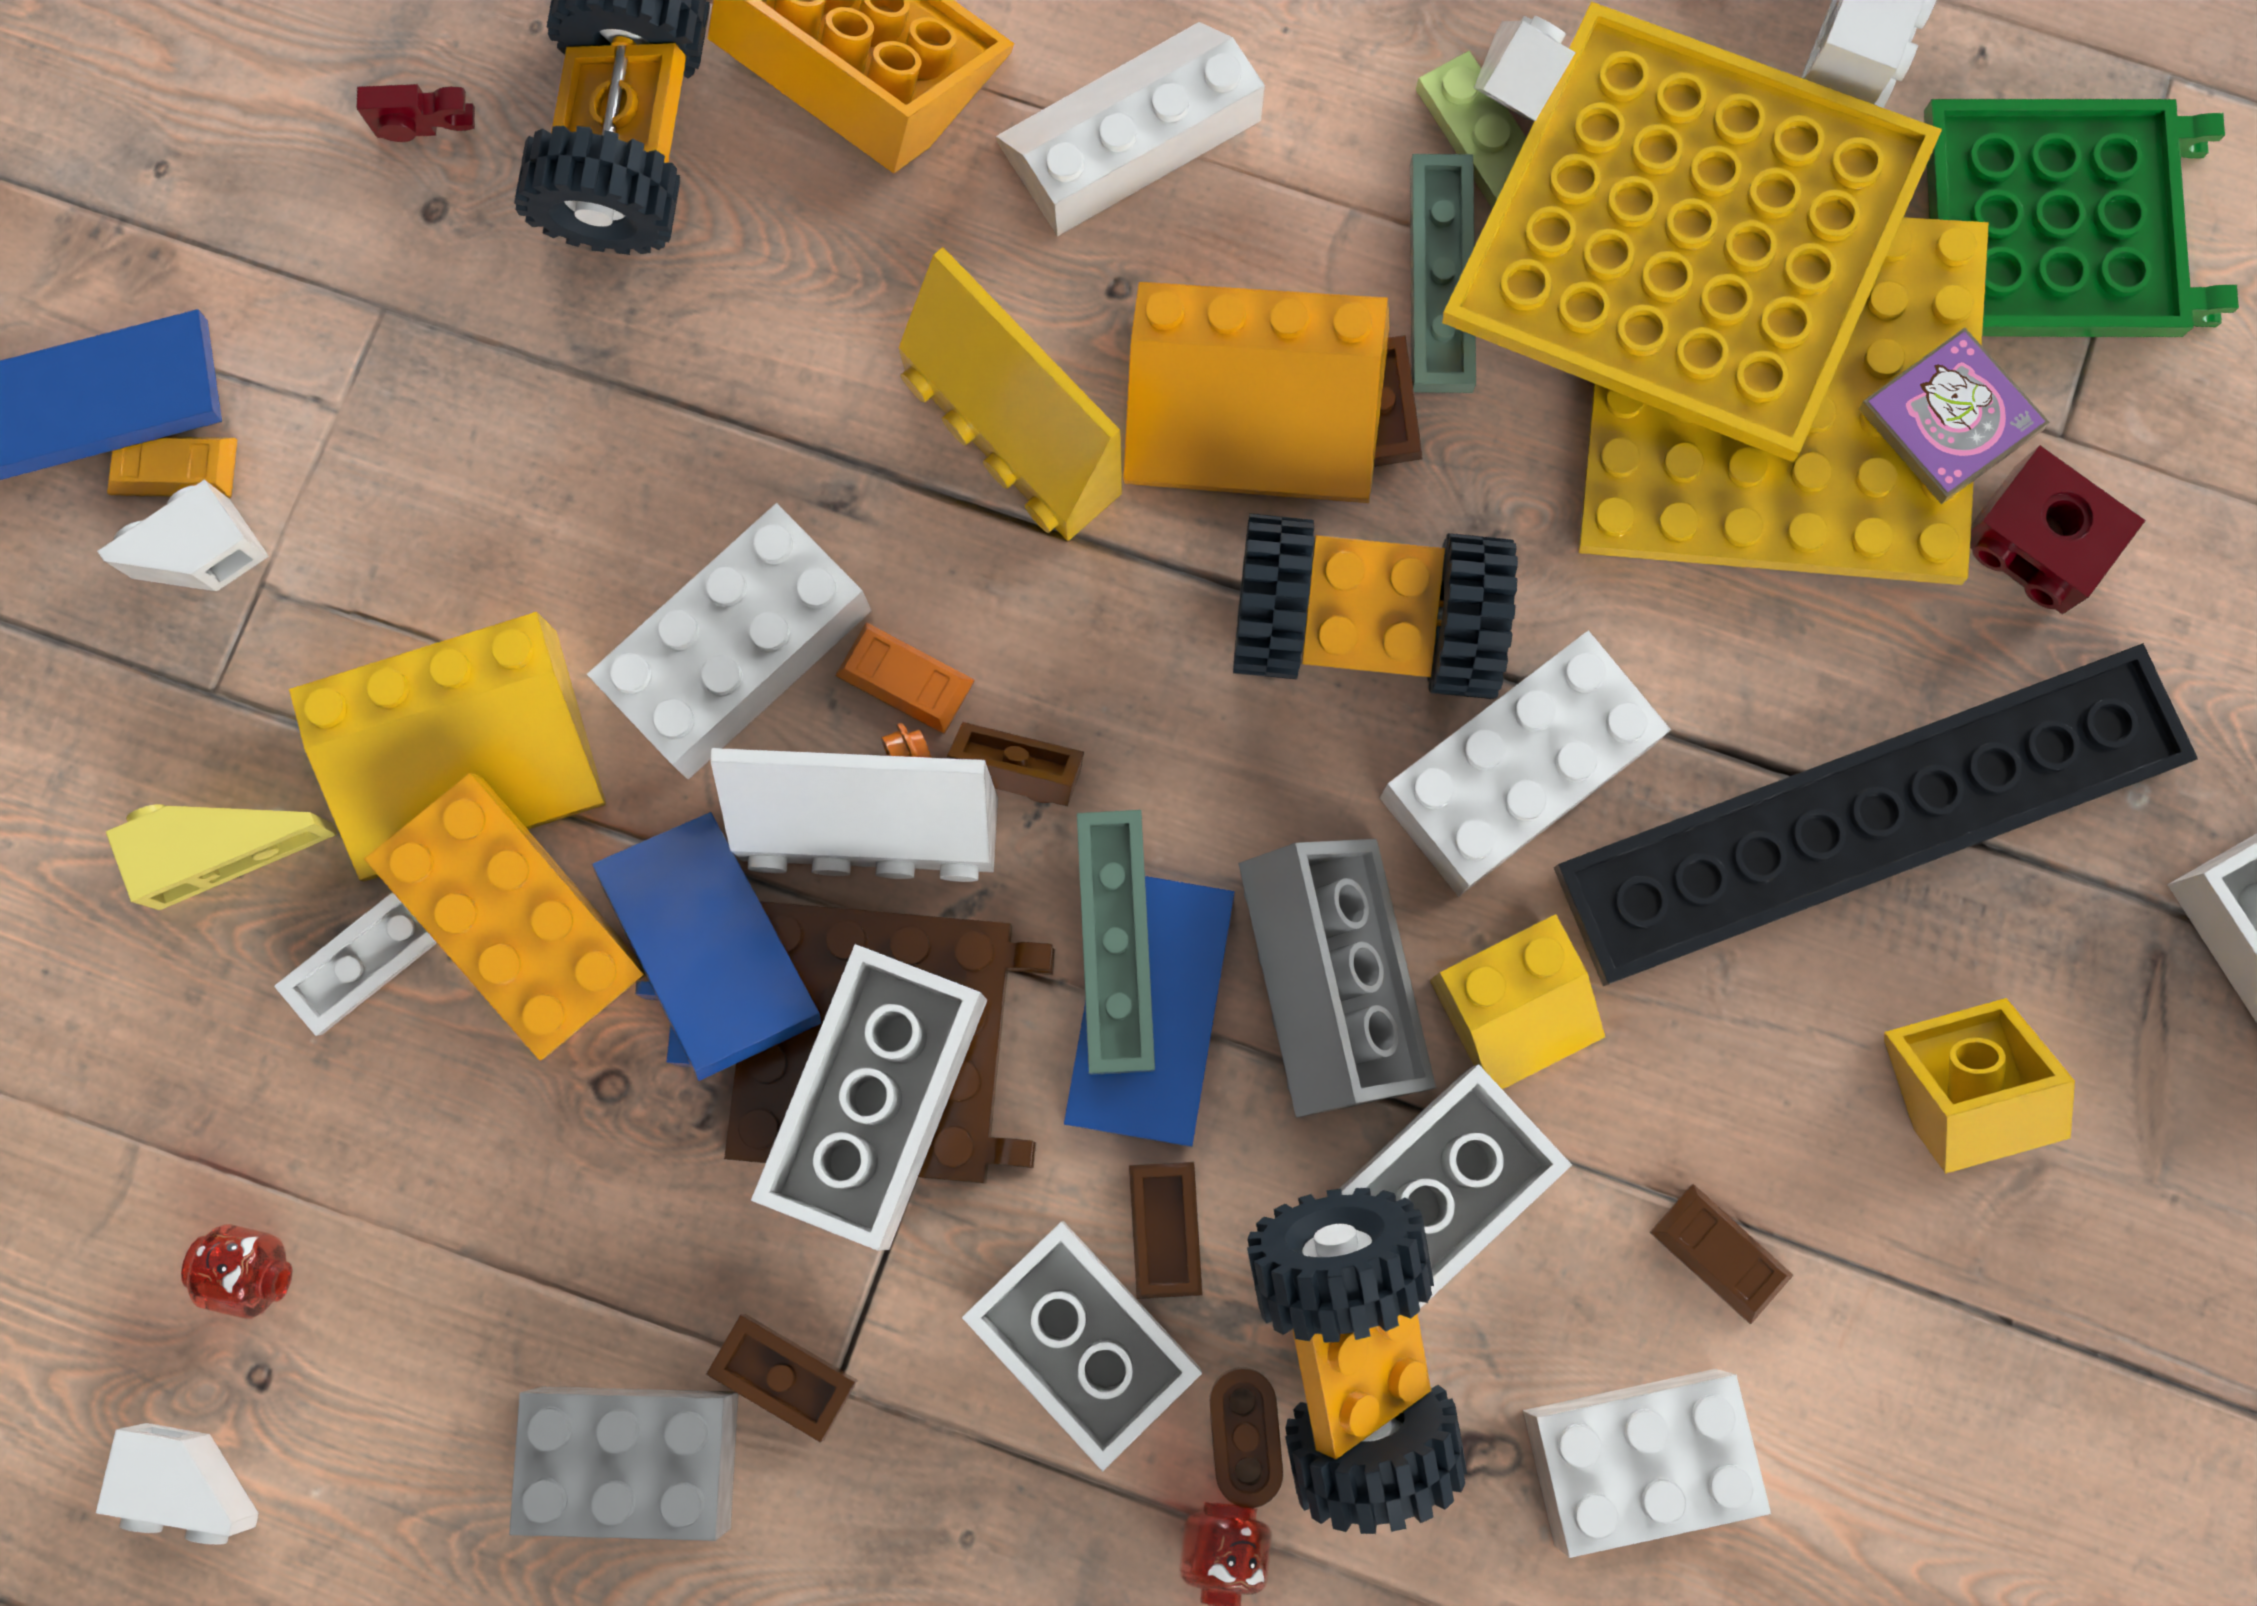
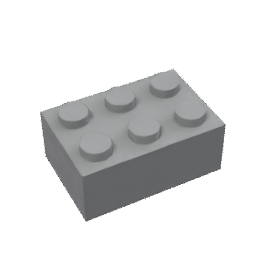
[509,1386,738,1541]

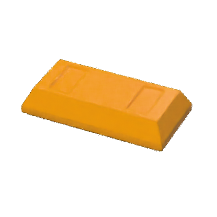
[107,436,238,498]

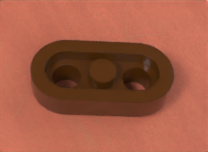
[1209,1367,1283,1508]

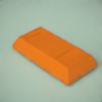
[835,622,975,734]

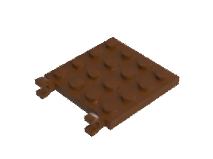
[724,901,1055,1184]

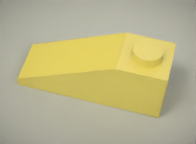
[105,804,337,910]

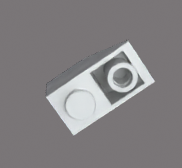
[1474,16,1576,121]
[97,480,269,591]
[96,1423,259,1545]

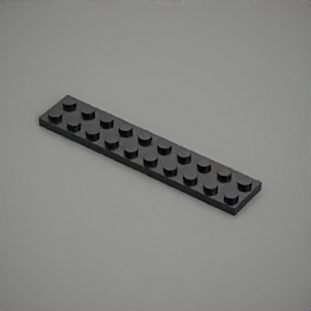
[1554,643,2198,987]

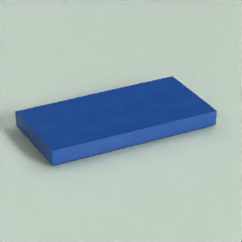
[0,309,222,480]
[592,812,821,1081]
[1064,876,1235,1147]

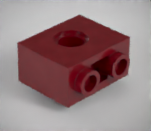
[1970,445,2146,615]

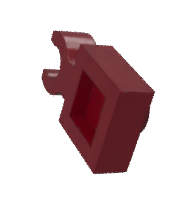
[357,84,475,142]

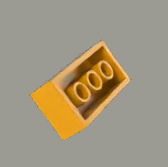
[364,773,645,1061]

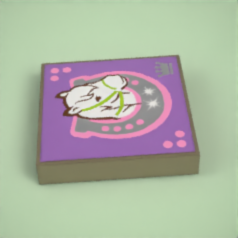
[1859,328,2050,504]

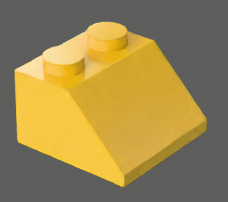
[1430,914,1605,1089]
[1884,998,2075,1174]

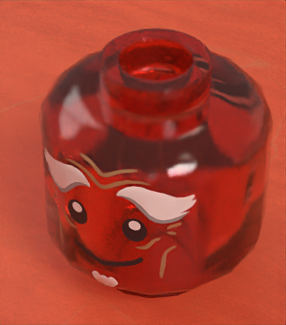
[181,1224,293,1319]
[1179,1502,1272,1606]

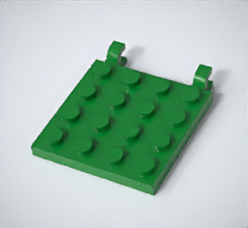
[1924,99,2239,337]

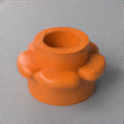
[881,723,932,758]

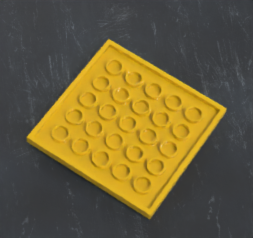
[1442,1,1942,462]
[1578,217,1989,585]

